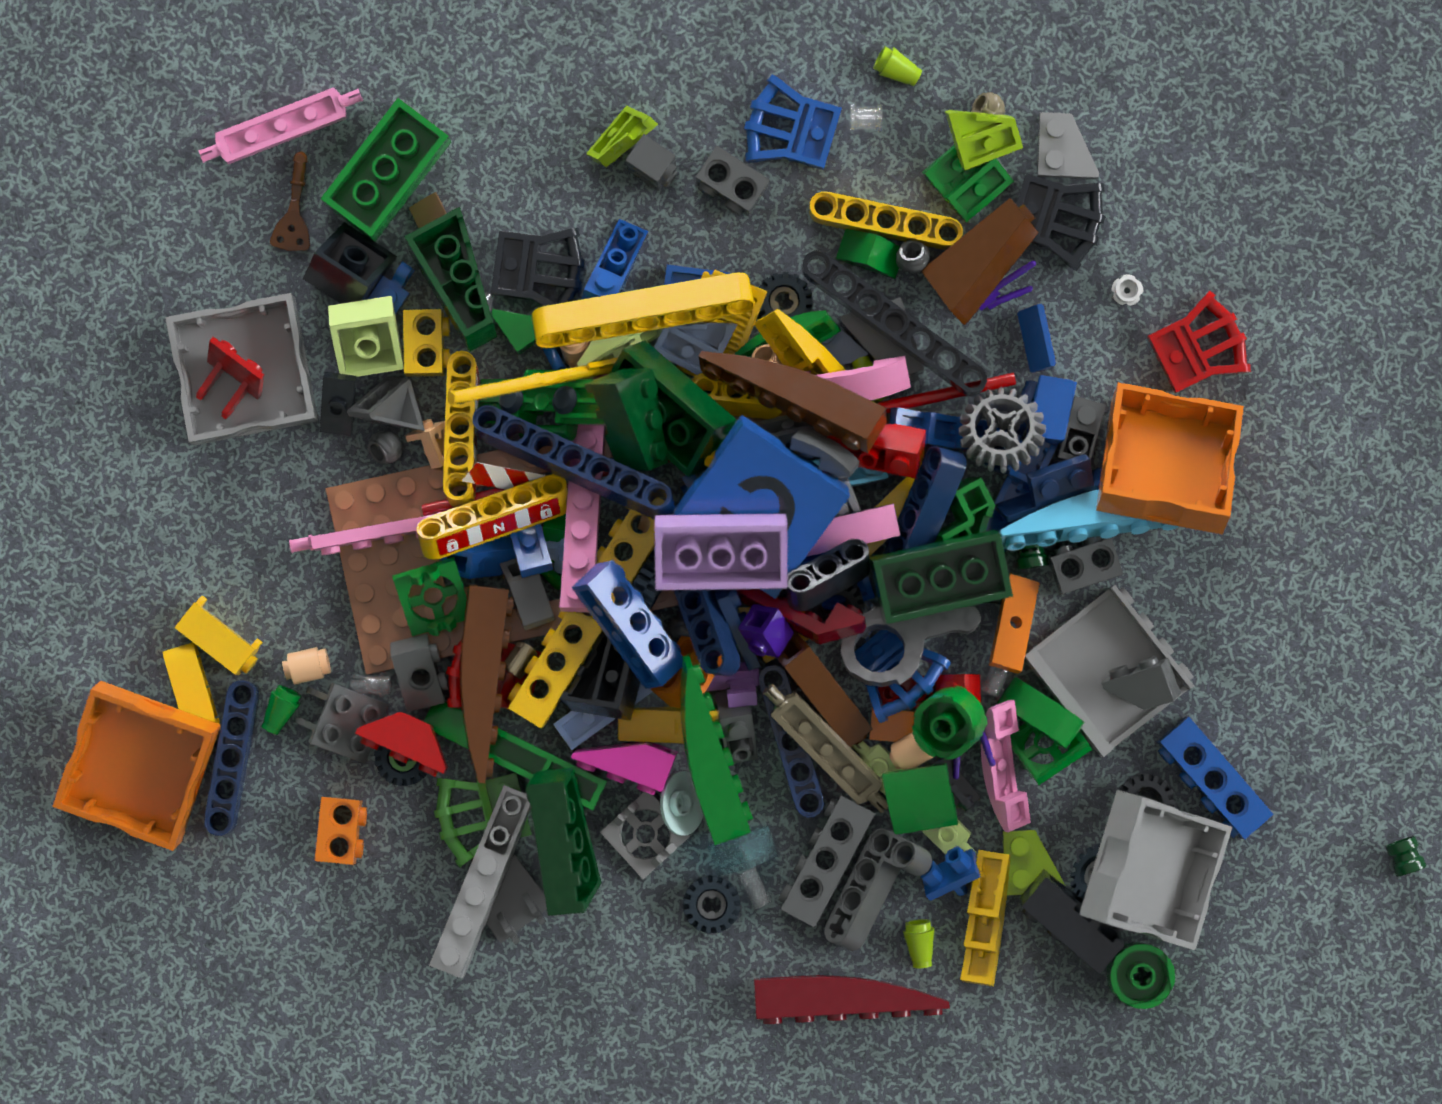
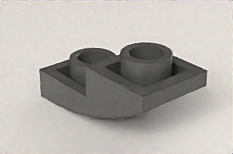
[790,427,860,478]

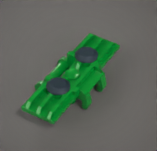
[478,370,605,441]

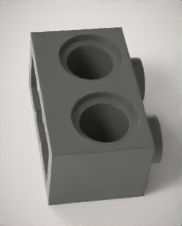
[626,134,678,192]
[696,145,770,216]
[1048,536,1123,595]

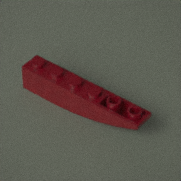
[754,975,950,1024]

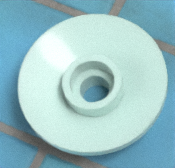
[660,771,703,835]

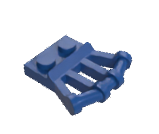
[744,74,842,170]
[854,630,951,723]

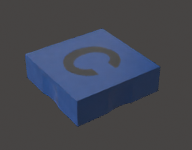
[672,415,850,599]

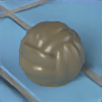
[972,92,1005,115]

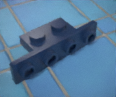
[996,454,1102,522]

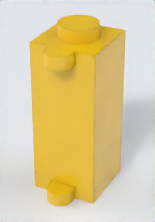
[174,596,263,675]

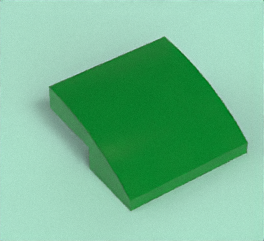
[922,144,1014,222]
[882,763,958,835]

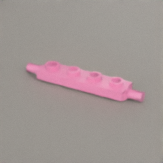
[198,87,363,164]
[289,511,441,556]

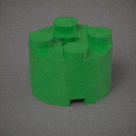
[912,686,988,760]
[1106,942,1175,1009]

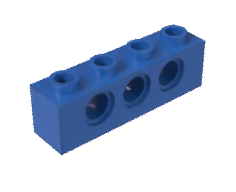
[571,560,683,689]
[1157,717,1274,839]

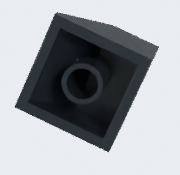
[303,222,397,304]

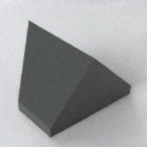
[347,376,425,431]

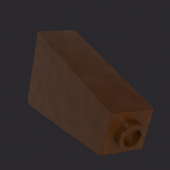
[922,198,1039,325]
[776,631,873,747]

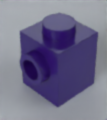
[738,604,794,658]

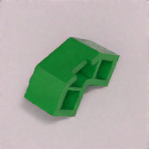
[935,477,996,542]

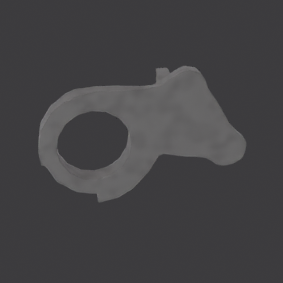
[841,606,981,687]

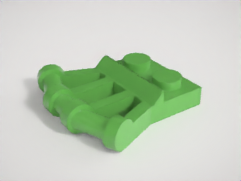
[434,773,532,868]

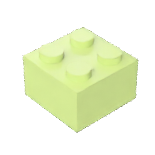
[328,296,404,377]

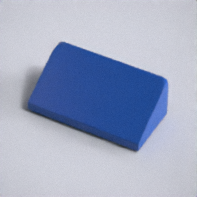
[1017,303,1056,373]
[1026,375,1077,445]

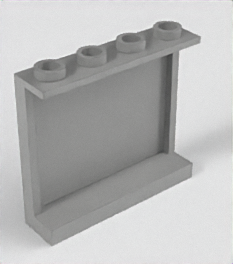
[1024,585,1194,757]

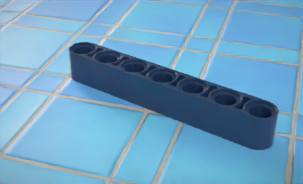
[472,405,675,520]

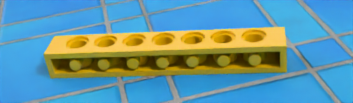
[507,497,665,728]

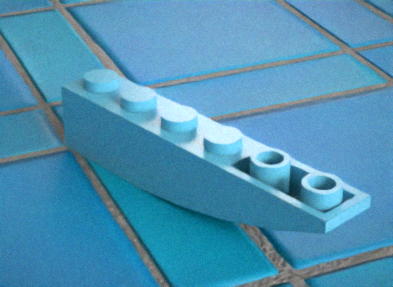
[1000,490,1179,551]

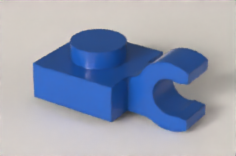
[368,262,415,316]

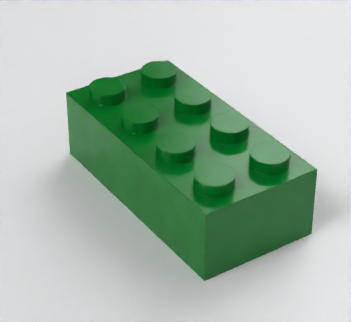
[321,98,451,242]

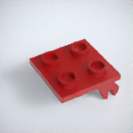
[196,337,264,420]

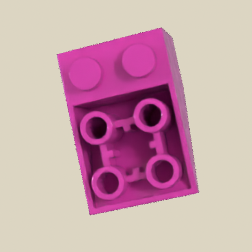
[571,742,678,795]

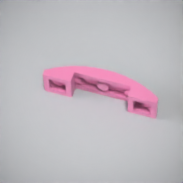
[806,356,911,401]
[806,504,901,557]
[981,700,1031,832]

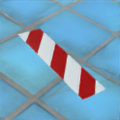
[462,462,568,490]

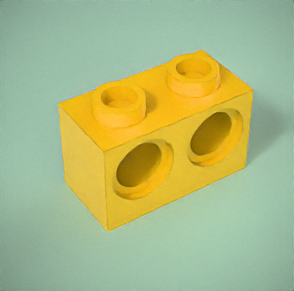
[403,309,450,377]

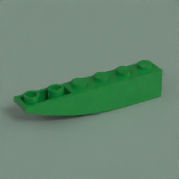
[680,655,753,845]
[424,702,608,810]

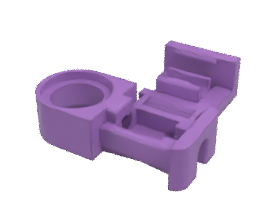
[706,662,759,708]

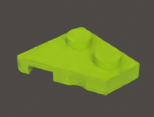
[586,106,658,167]
[945,110,1023,170]
[1002,830,1066,895]

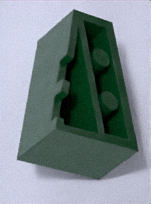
[584,368,668,471]

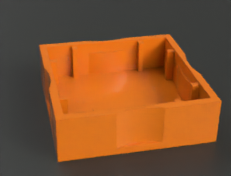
[1096,382,1244,535]
[52,681,221,851]

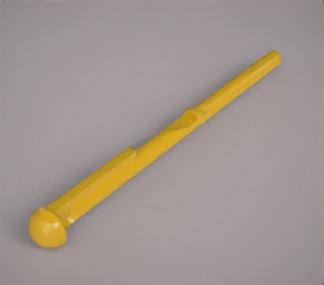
[447,357,618,405]

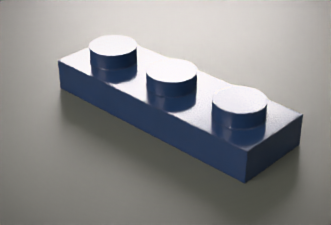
[714,589,761,671]

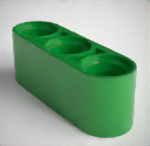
[997,677,1085,749]

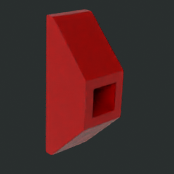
[355,711,448,777]

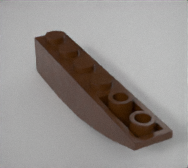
[698,351,887,453]
[460,585,513,783]

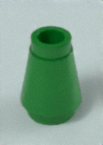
[261,685,301,735]

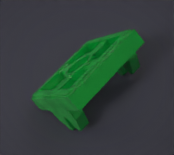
[392,557,467,637]
[1010,702,1092,785]

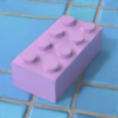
[655,514,787,590]

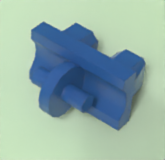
[921,846,981,901]

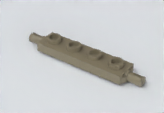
[763,683,888,813]

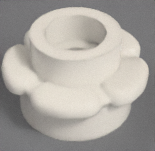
[1112,275,1143,306]

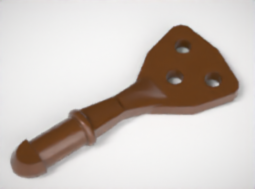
[270,151,310,251]

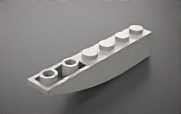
[429,785,531,979]

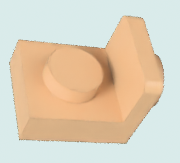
[405,419,456,469]

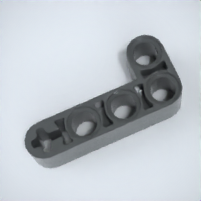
[825,828,932,951]

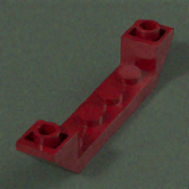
[736,589,866,644]

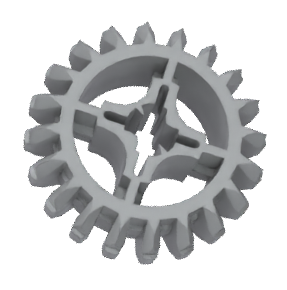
[959,387,1046,474]

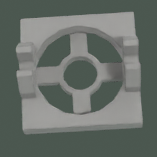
[600,792,690,879]

